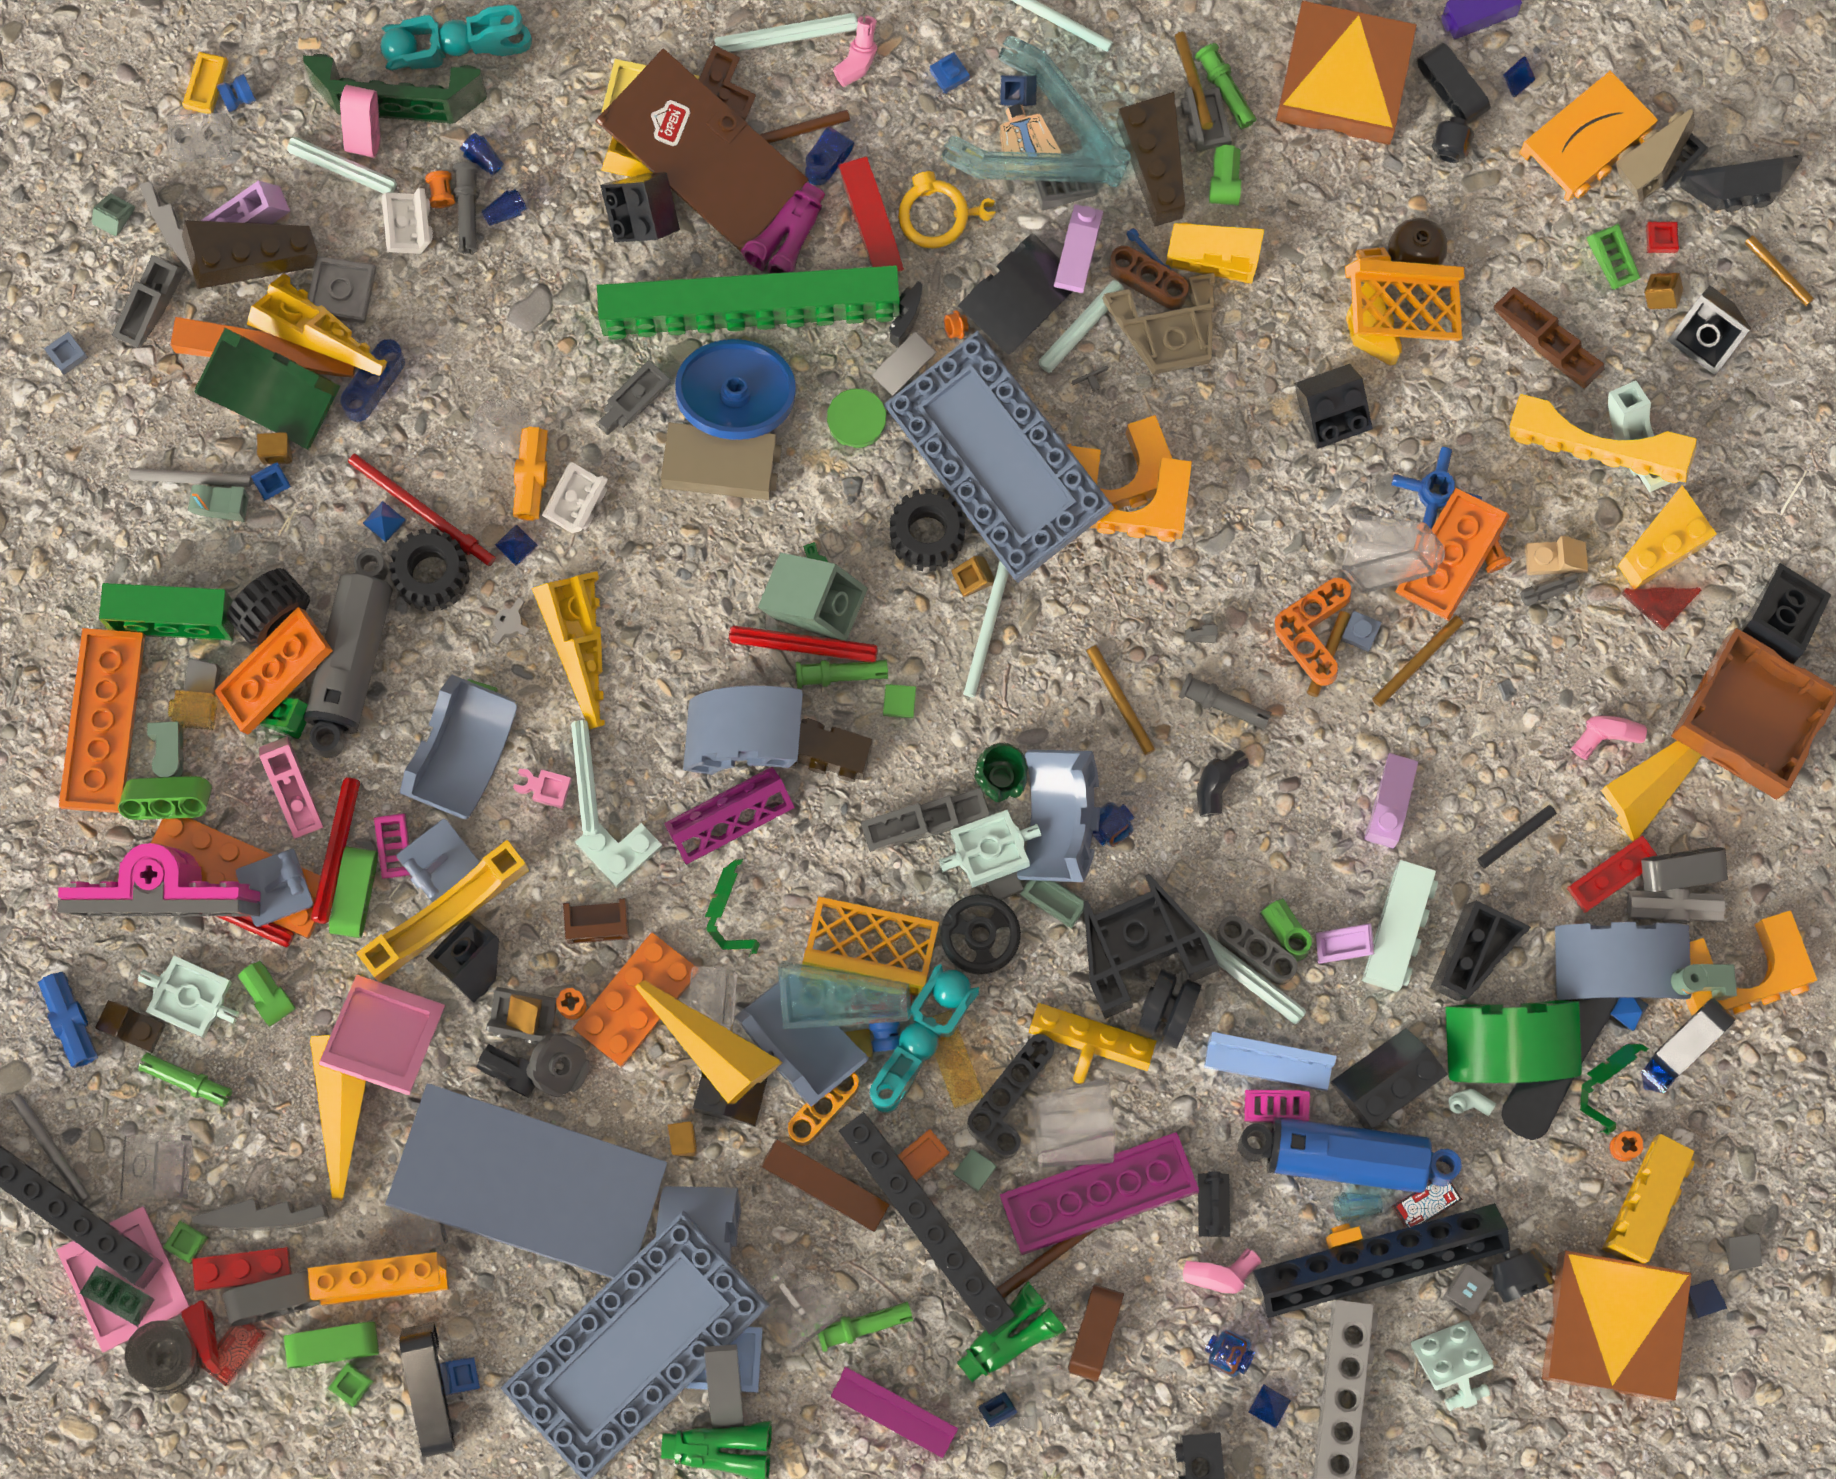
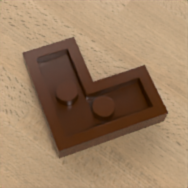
[698,45,756,120]

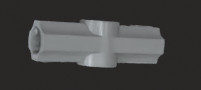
[1627,889,1725,924]

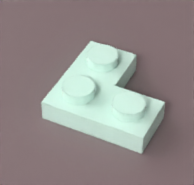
[575,823,663,888]

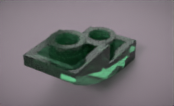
[79,1266,155,1327]

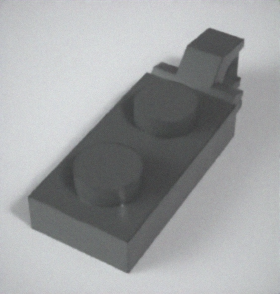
[598,360,671,435]

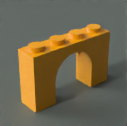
[1066,415,1172,510]
[1070,446,1192,542]
[1686,910,1817,1016]

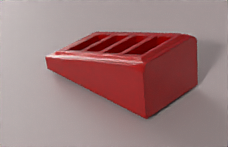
[181,1300,221,1374]

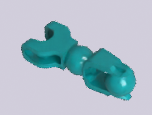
[380,5,532,71]
[870,964,979,1113]

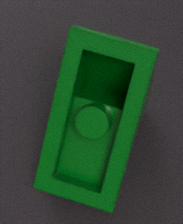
[259,698,308,739]

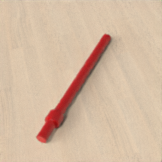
[348,453,496,567]

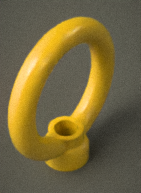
[898,171,968,249]

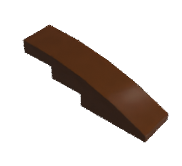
[1493,287,1605,389]
[760,1139,890,1232]

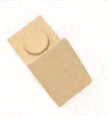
[1525,536,1588,575]

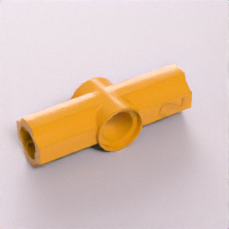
[513,427,548,521]

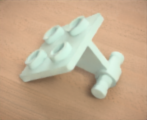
[1411,1320,1494,1411]

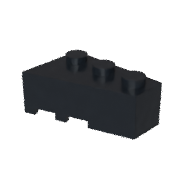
[1430,900,1531,1001]

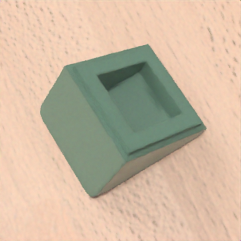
[92,193,135,236]
[953,1149,997,1193]

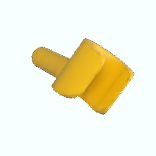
[954,198,996,221]

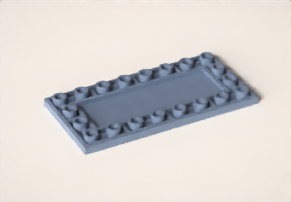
[883,330,1114,583]
[385,1083,667,1279]
[500,1211,770,1479]

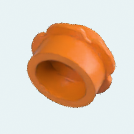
[944,310,969,339]

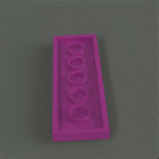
[999,1132,1199,1256]

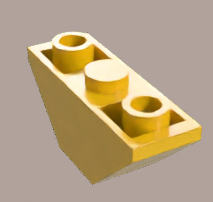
[1346,282,1402,366]

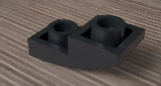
[889,281,923,348]

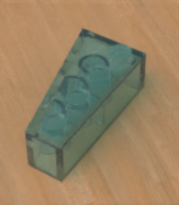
[778,961,912,1029]

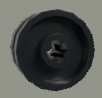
[1136,968,1202,1049]

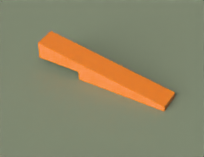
[170,317,356,378]

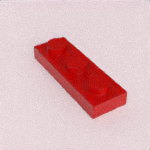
[1566,835,1657,913]
[192,1247,291,1291]

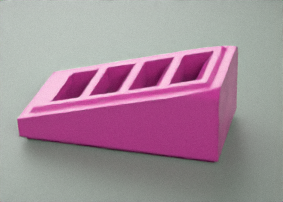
[374,813,410,879]
[1244,1090,1310,1123]

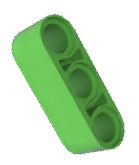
[118,776,212,820]
[329,846,378,938]
[284,1321,379,1369]

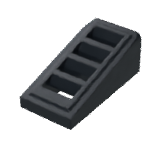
[1661,133,1708,192]

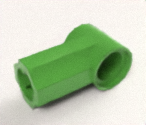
[1209,145,1241,206]
[1260,898,1312,961]
[238,961,296,1027]

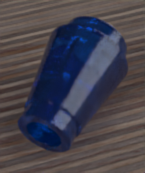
[460,132,504,176]
[481,188,528,226]

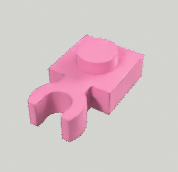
[513,769,572,809]

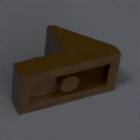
[95,1000,165,1053]

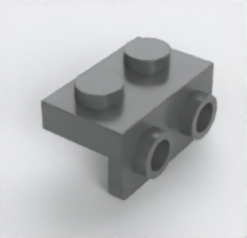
[1180,87,1232,152]
[486,987,557,1044]

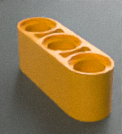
[788,1072,859,1146]

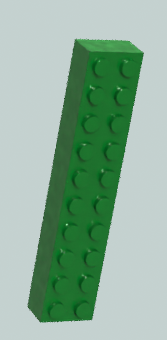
[597,266,900,339]

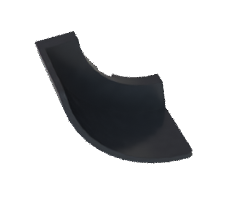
[958,233,1074,354]

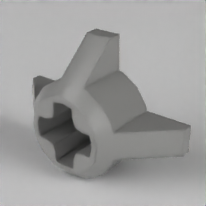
[491,598,530,645]

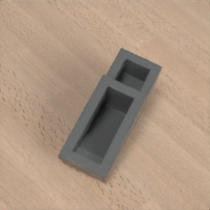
[112,255,186,348]
[704,1344,744,1428]

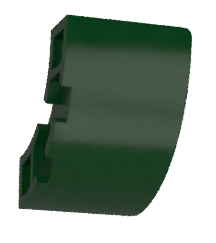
[194,328,341,449]

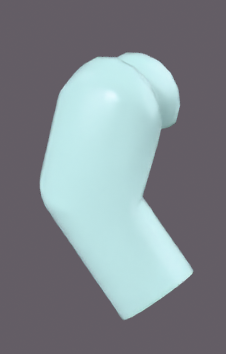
[1449,1089,1496,1116]

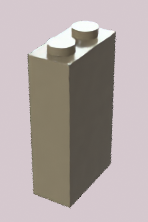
[661,422,782,501]

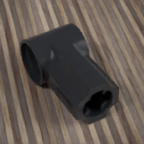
[476,1044,535,1098]

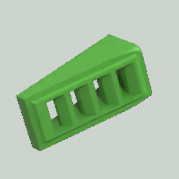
[1586,224,1641,290]

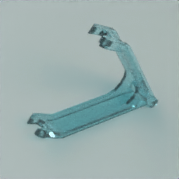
[941,36,1131,187]

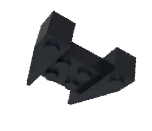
[1084,874,1219,1019]

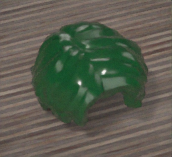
[974,742,1028,802]

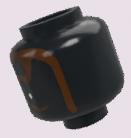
[1432,117,1474,163]

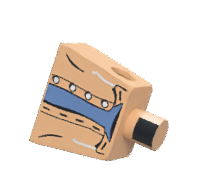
[1000,104,1061,179]

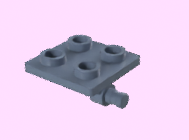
[396,818,480,902]
[236,849,314,927]

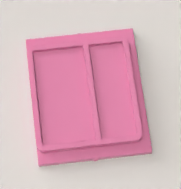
[319,974,445,1095]
[56,1206,190,1353]

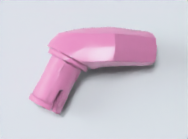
[833,16,877,87]
[1571,716,1647,760]
[1183,1248,1262,1294]

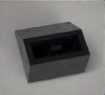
[600,172,680,243]
[1294,364,1373,449]

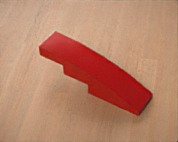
[838,156,904,272]

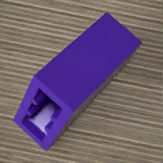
[1441,0,1522,40]

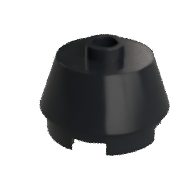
[1492,1247,1555,1303]

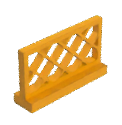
[1345,259,1465,341]
[802,896,939,996]

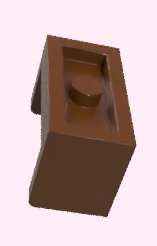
[563,898,630,944]

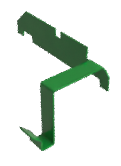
[705,859,760,957]
[1580,1044,1649,1135]

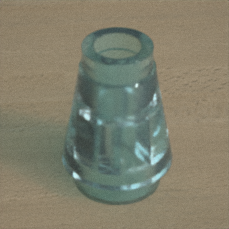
[1333,1192,1383,1224]

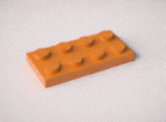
[1395,488,1510,621]
[214,607,333,735]
[573,932,700,1068]

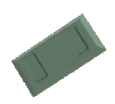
[1020,880,1085,929]

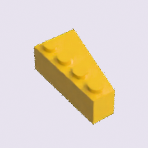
[1602,1134,1695,1264]

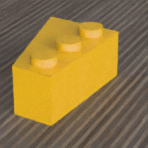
[1618,485,1717,590]

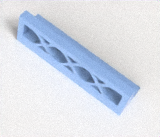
[1204,1032,1336,1091]

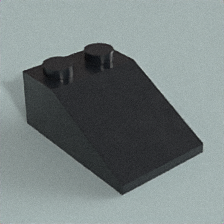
[1740,563,1831,665]

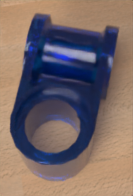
[805,126,855,185]

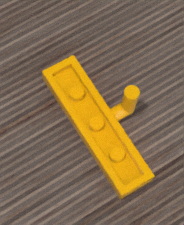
[1028,1003,1157,1084]

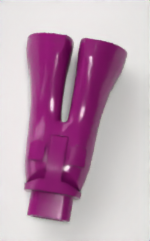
[741,183,825,274]

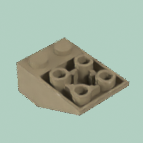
[1616,109,1695,203]

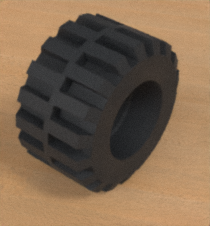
[890,489,965,572]
[389,529,470,611]
[227,568,310,647]

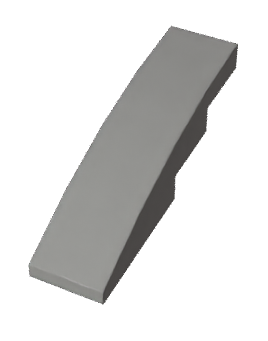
[139,181,213,291]

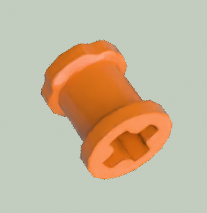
[425,170,456,208]
[1485,536,1512,573]
[556,988,587,1020]
[1609,1131,1643,1162]

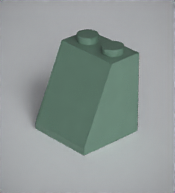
[758,552,868,641]

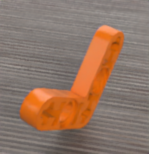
[1275,578,1351,686]

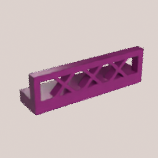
[664,767,795,865]
[830,1367,958,1458]

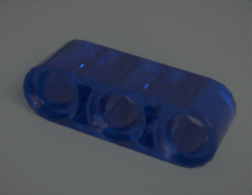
[340,339,405,422]

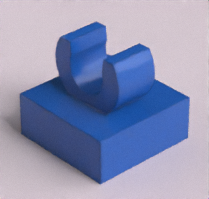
[929,52,970,94]

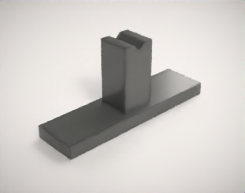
[1072,365,1108,392]

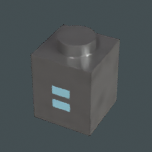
[1442,1263,1494,1316]

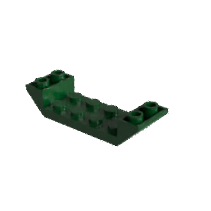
[303,54,487,124]

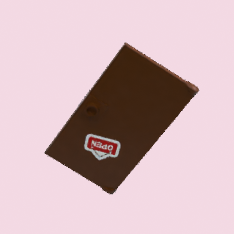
[595,48,809,253]

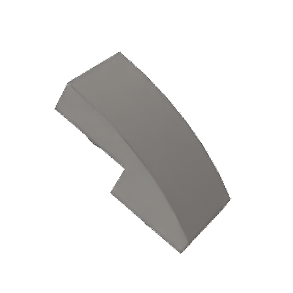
[872,331,937,396]

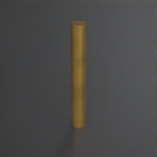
[1745,235,1814,307]
[1307,611,1351,697]

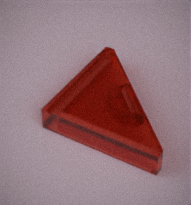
[1621,587,1702,631]

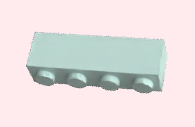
[1362,860,1438,992]

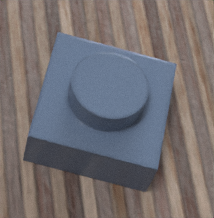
[44,331,88,375]
[1341,611,1382,652]

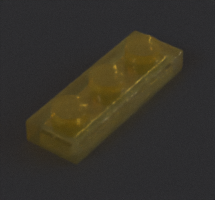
[932,1010,984,1109]

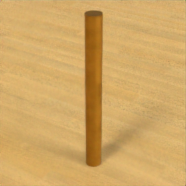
[1174,32,1213,130]
[1372,615,1464,707]
[1086,645,1156,756]

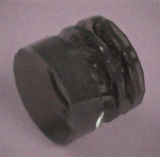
[125,1320,203,1395]

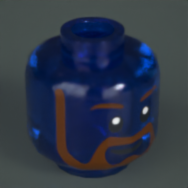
[1092,802,1135,847]
[1205,1329,1255,1378]

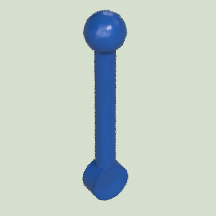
[1127,228,1172,270]

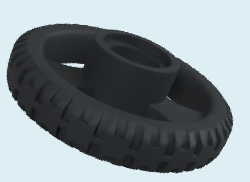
[940,894,1021,975]

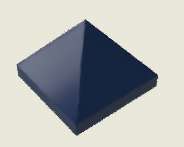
[978,1392,1017,1428]

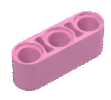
[340,85,380,158]

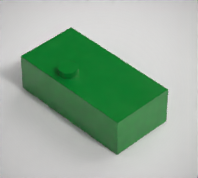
[99,583,234,641]

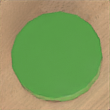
[827,389,886,448]

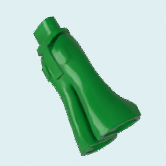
[957,1281,1066,1382]
[661,1421,772,1479]

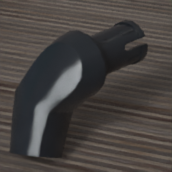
[1196,750,1249,817]

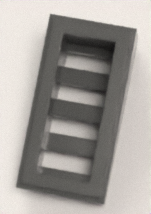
[1033,167,1098,211]

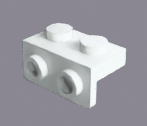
[382,188,433,254]
[542,462,608,533]

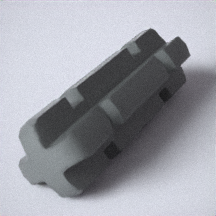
[1520,572,1579,606]

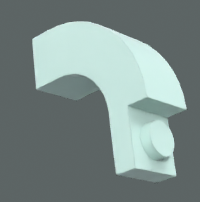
[1608,381,1672,492]

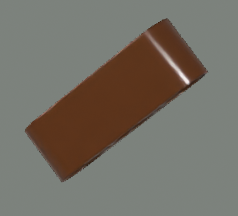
[1109,245,1189,310]
[1067,1284,1124,1382]

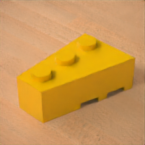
[1165,222,1264,284]

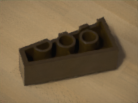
[1116,92,1185,227]
[182,220,318,289]
[792,718,873,782]

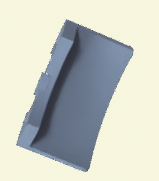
[400,675,518,819]
[683,686,803,775]
[1017,750,1100,882]
[1555,922,1691,1000]
[734,972,869,1107]
[656,1186,741,1267]

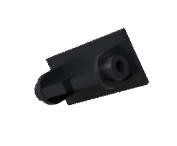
[1198,1171,1230,1237]

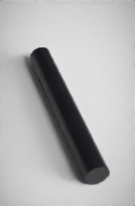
[1477,805,1557,869]

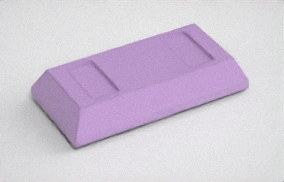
[1315,923,1374,964]

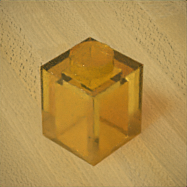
[168,690,218,730]

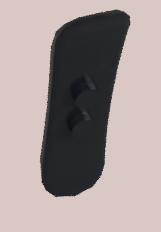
[1501,998,1618,1140]

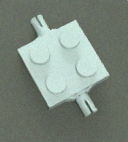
[939,809,1041,888]
[138,956,239,1039]

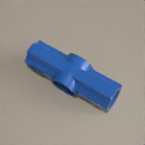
[38,972,99,1068]

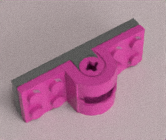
[58,843,261,916]

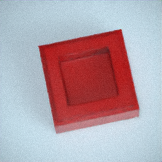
[1646,221,1679,253]

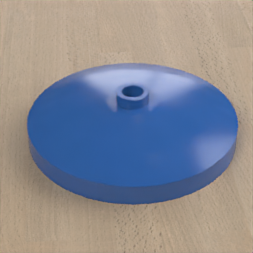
[675,339,796,440]

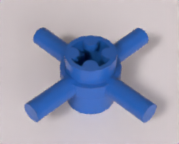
[1391,447,1482,535]

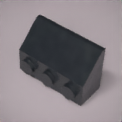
[1331,1028,1448,1130]

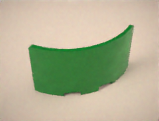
[1445,999,1582,1083]

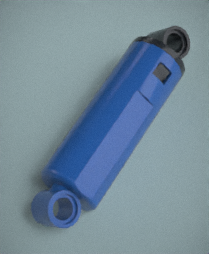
[1238,1117,1462,1193]

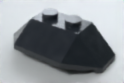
[1679,154,1802,212]

